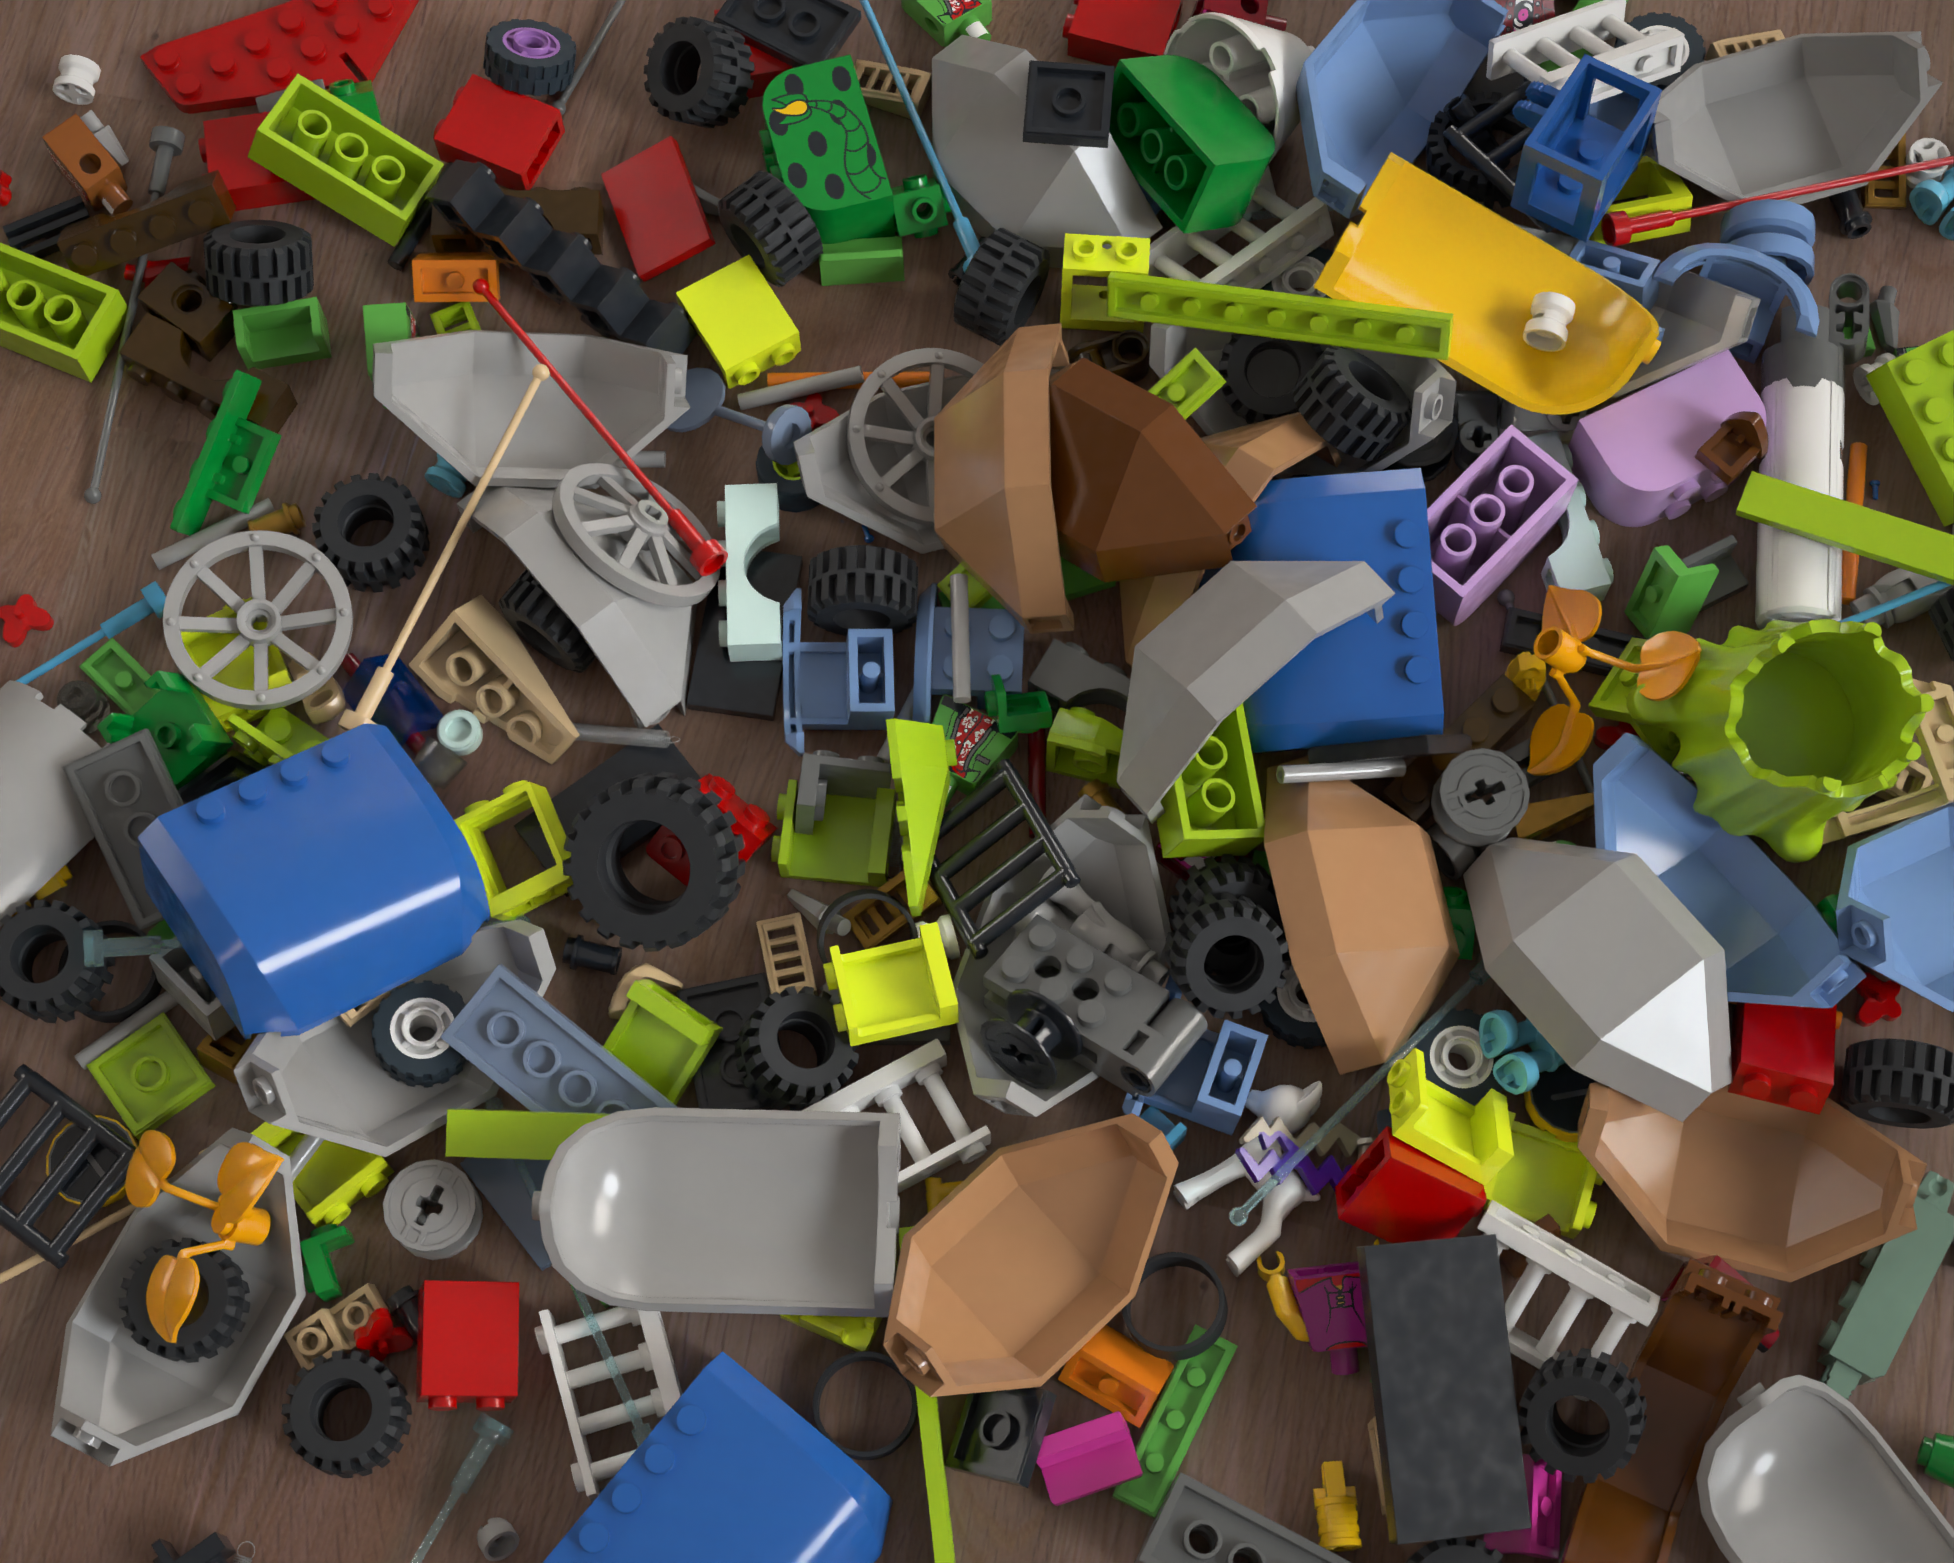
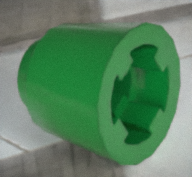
[1916,1432,1954,1489]

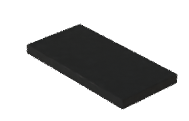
[1357,1234,1531,1545]

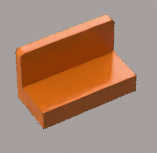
[412,252,501,302]
[1058,1325,1174,1428]

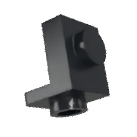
[151,1532,236,1563]

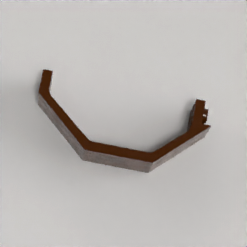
[1561,1258,1784,1563]

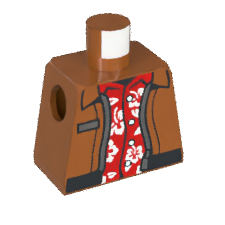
[42,113,133,215]

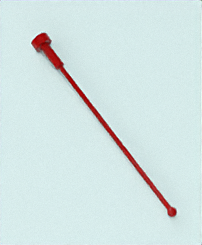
[1601,155,1954,247]
[472,278,728,576]

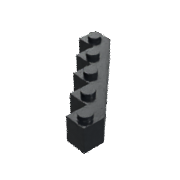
[426,159,698,354]

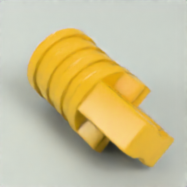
[1505,652,1546,702]
[1313,1461,1362,1552]

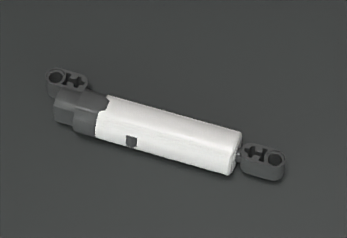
[1755,273,1870,630]

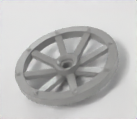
[846,348,984,526]
[552,463,720,607]
[163,530,353,710]

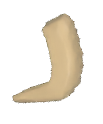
[288,652,346,725]
[608,963,683,1020]

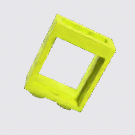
[1589,156,1693,244]
[1060,233,1150,333]
[454,780,573,922]

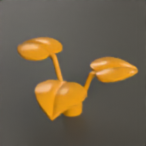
[1527,585,1702,776]
[125,1130,284,1344]

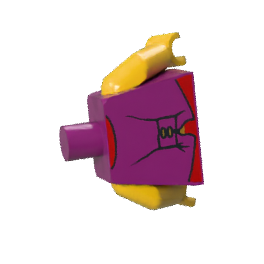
[1257,1239,1379,1375]

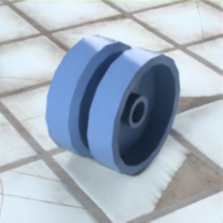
[1720,199,1816,295]

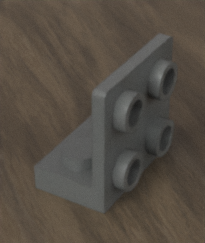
[795,750,892,835]

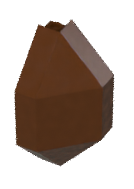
[1049,358,1257,582]

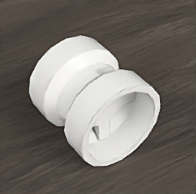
[1523,292,1576,352]

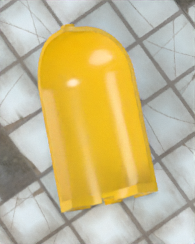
[1314,152,1661,415]

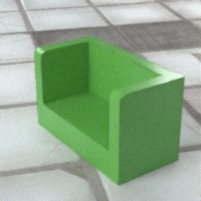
[233,297,332,370]

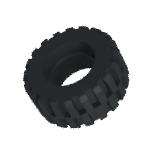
[562,772,746,952]

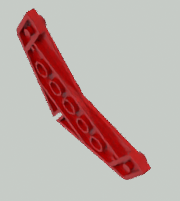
[140,0,419,114]

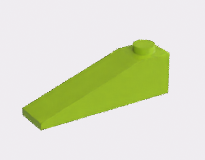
[1046,707,1123,789]
[886,718,957,917]

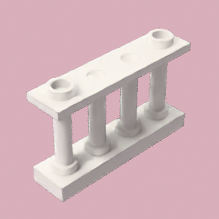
[1486,0,1685,104]
[1148,166,1334,289]
[802,1038,991,1193]
[1477,1200,1660,1401]
[535,1307,683,1501]

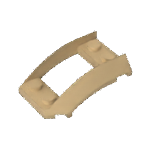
[1822,678,1954,844]

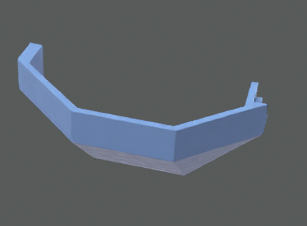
[1296,0,1509,219]
[1593,733,1866,1008]
[1836,802,1954,1012]

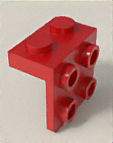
[646,773,778,887]

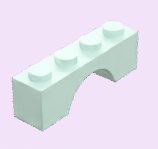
[1528,430,1614,601]
[717,483,782,662]

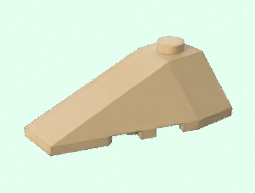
[408,595,580,765]

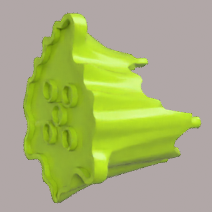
[1627,619,1934,863]

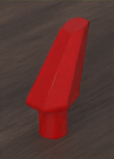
[124,256,191,288]

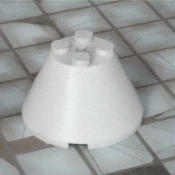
[1164,12,1315,163]

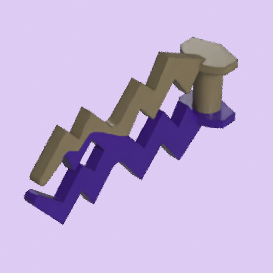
[1235,1116,1377,1196]

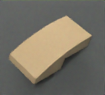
[284,1283,397,1370]

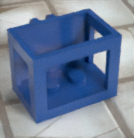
[1510,54,1662,243]

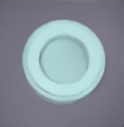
[437,710,483,756]

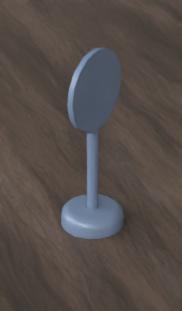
[667,367,812,465]

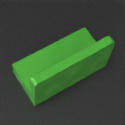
[819,236,905,286]
[1624,545,1719,640]

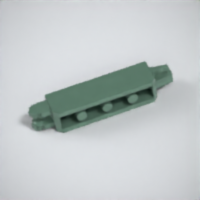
[1817,1170,1954,1400]

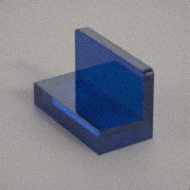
[342,654,444,747]

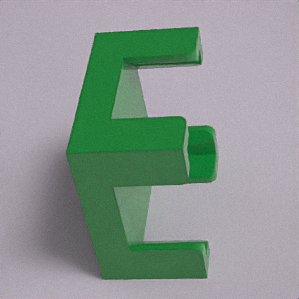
[96,670,233,790]

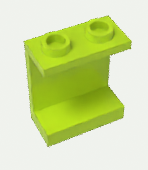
[771,779,896,887]

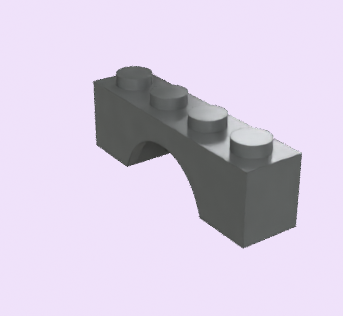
[1028,638,1130,712]

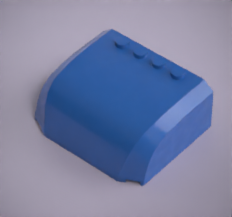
[1198,468,1444,754]
[137,723,491,1039]
[543,1351,893,1563]

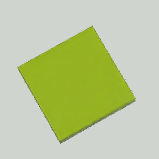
[86,1012,216,1140]

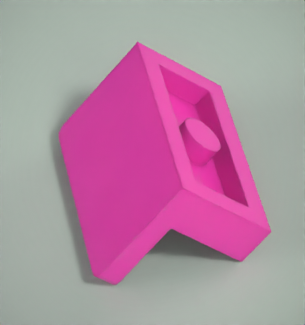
[1036,1411,1143,1506]
[1484,1454,1562,1559]

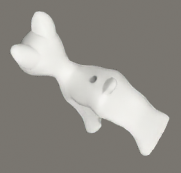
[1173,1081,1322,1277]

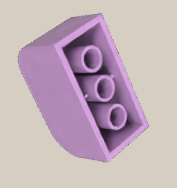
[1568,350,1766,527]
[1427,424,1579,626]

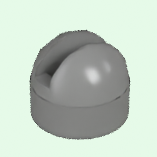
[477,1517,519,1561]

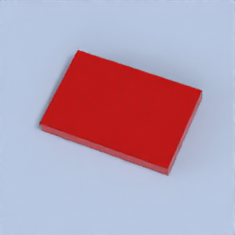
[601,136,716,282]

